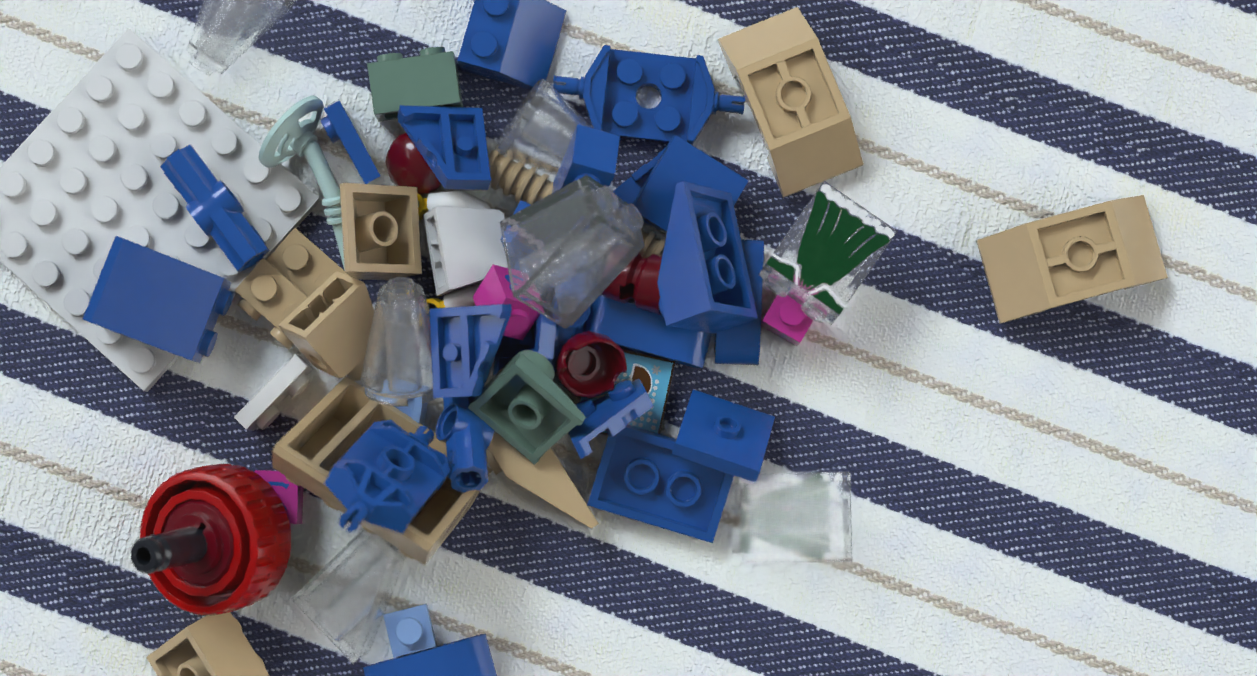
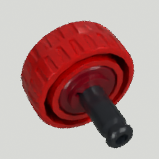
[131,464,291,616]

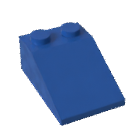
[657,181,758,334]

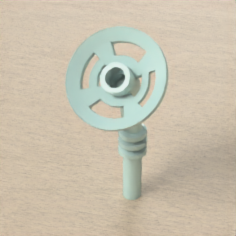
[259,96,345,271]

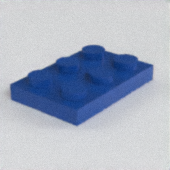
[587,424,734,543]

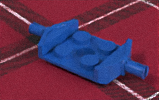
[552,45,745,144]
[324,420,450,534]

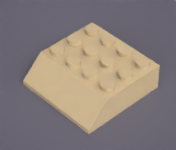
[272,376,492,565]

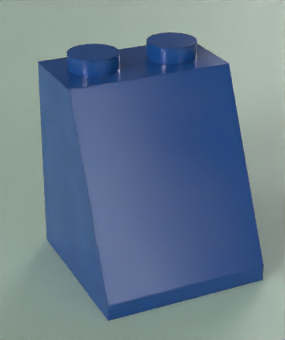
[82,236,234,363]

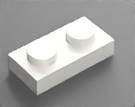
[234,354,314,431]

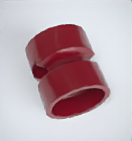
[600,242,662,315]

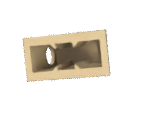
[278,271,383,381]

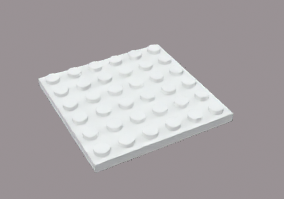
[0,28,321,392]

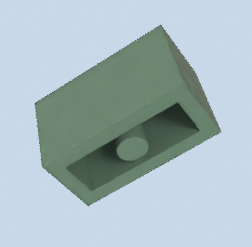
[367,47,463,122]

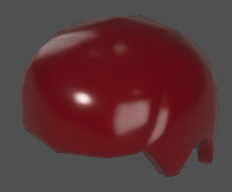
[385,132,442,195]
[555,331,627,398]

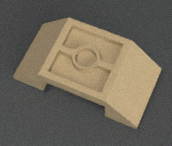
[718,7,863,198]
[976,195,1168,324]

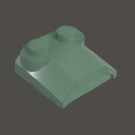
[468,350,586,465]

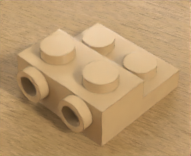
[234,228,351,349]

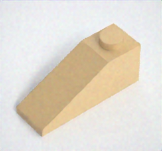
[486,432,599,529]

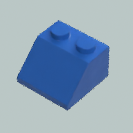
[457,0,566,93]

